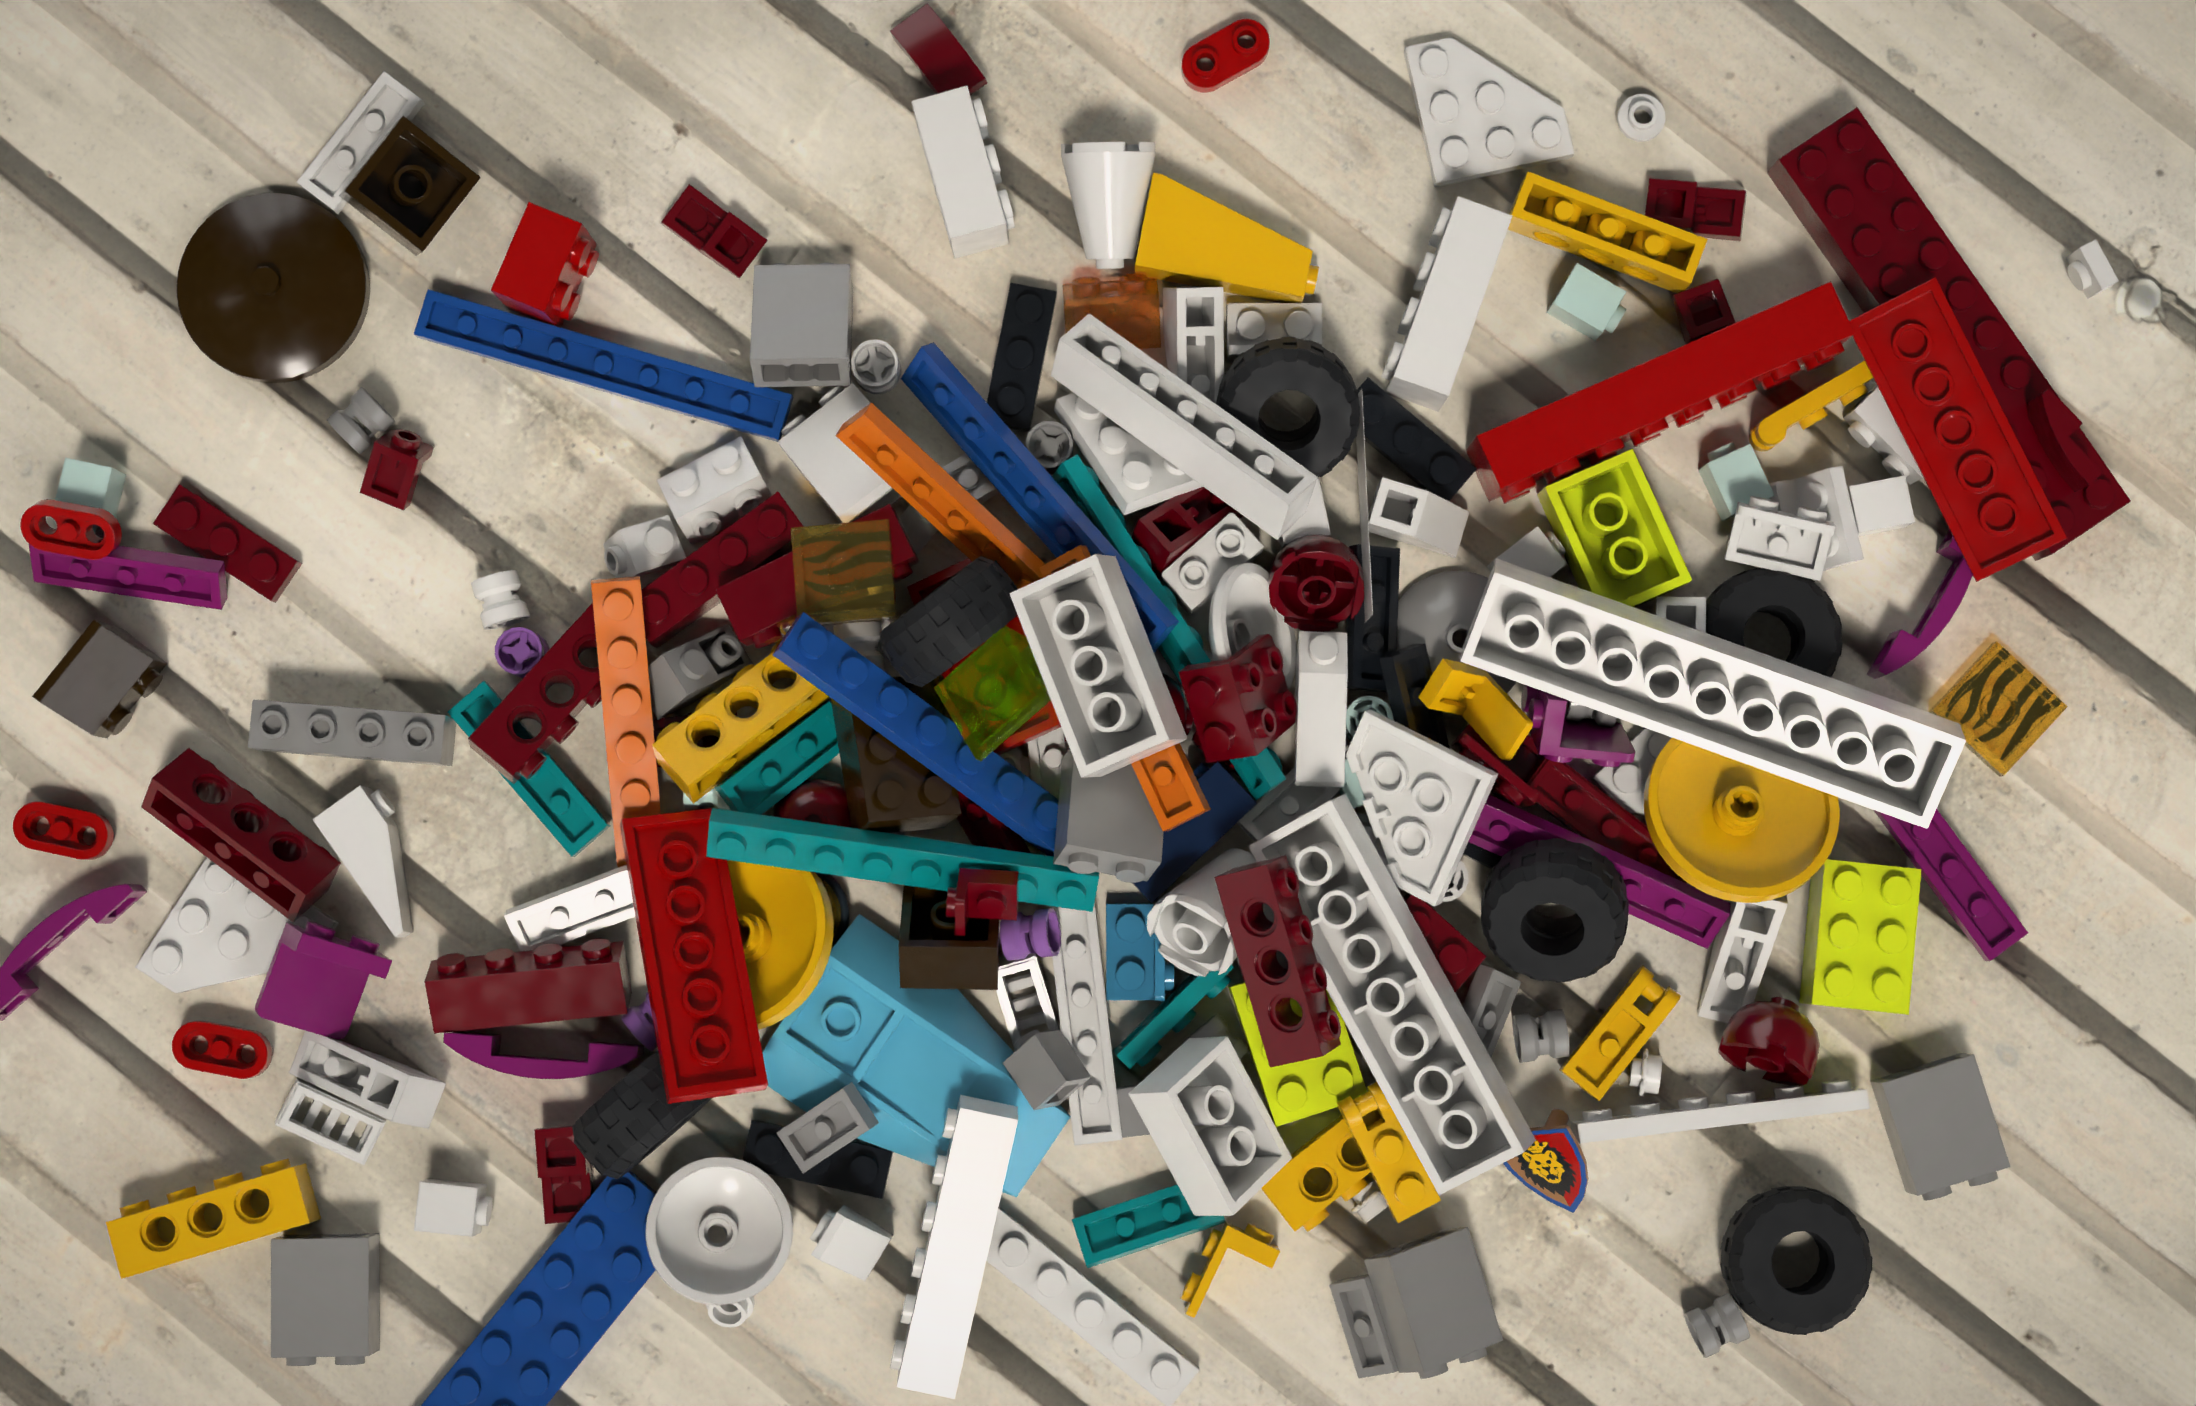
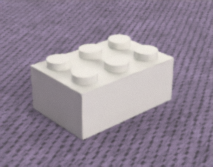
[912,86,1015,259]
[1128,1036,1292,1216]

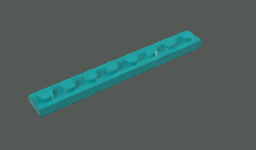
[1052,454,1286,800]
[706,808,1100,912]

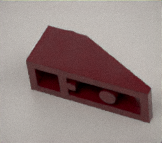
[1131,487,1243,582]

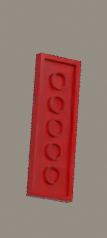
[1849,277,2068,582]
[620,808,768,1104]

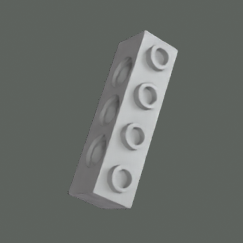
[248,700,456,766]

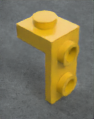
[1418,658,1533,761]
[1180,1221,1280,1318]

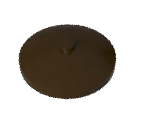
[177,193,370,383]

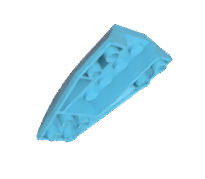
[762,914,1071,1197]

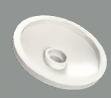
[1208,563,1296,689]
[645,1157,793,1305]

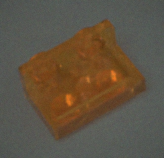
[1062,273,1161,349]

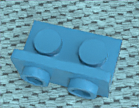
[1106,904,1174,1001]

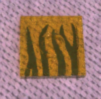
[791,519,897,625]
[1929,641,2068,777]

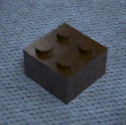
[339,116,481,256]
[899,885,1001,990]

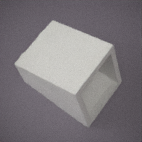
[778,383,903,526]

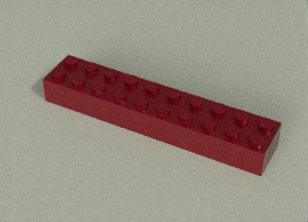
[1767,107,2131,561]

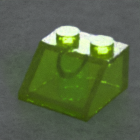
[934,626,1051,761]

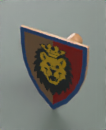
[1503,1109,1589,1213]

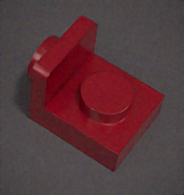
[360,429,434,511]
[946,868,1019,936]

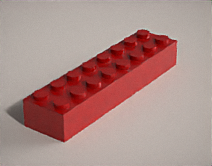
[1466,281,1855,504]

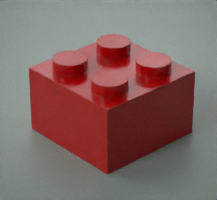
[491,202,599,328]

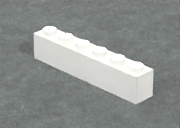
[1051,313,1318,540]
[890,1095,1018,1399]

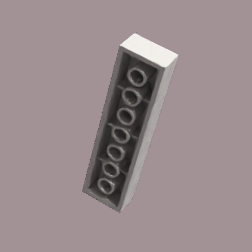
[1248,794,1536,1195]

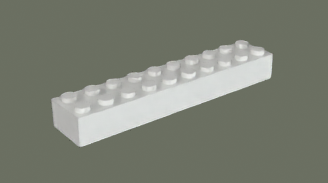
[1460,558,1966,829]

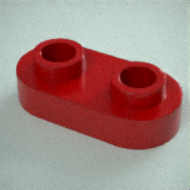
[1181,19,1270,93]
[20,499,122,560]
[13,802,114,860]
[172,1021,272,1079]

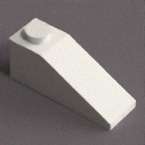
[1163,287,1224,404]
[1295,631,1348,787]
[312,785,413,937]
[1697,895,1788,1023]
[289,1031,446,1129]

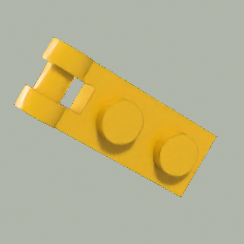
[1749,361,1873,452]
[1559,965,1681,1101]
[1337,1082,1441,1223]

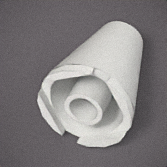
[1061,142,1156,269]
[1147,848,1257,977]

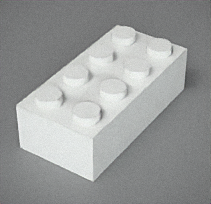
[1381,196,1513,412]
[1009,554,1188,778]

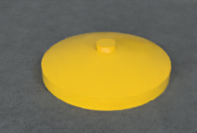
[1644,738,1840,903]
[727,860,834,1030]

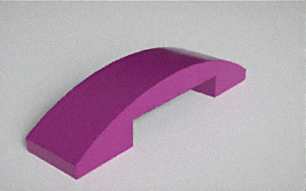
[1867,529,1973,679]
[0,884,147,1021]
[443,1031,644,1079]

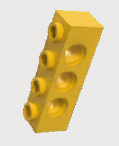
[1508,171,1708,293]
[652,638,830,804]
[1261,1109,1381,1232]
[106,1158,321,1279]

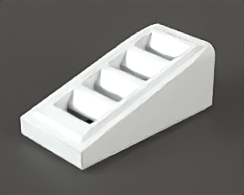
[996,953,1060,1051]
[275,1078,386,1165]

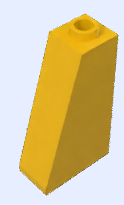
[1134,173,1319,303]

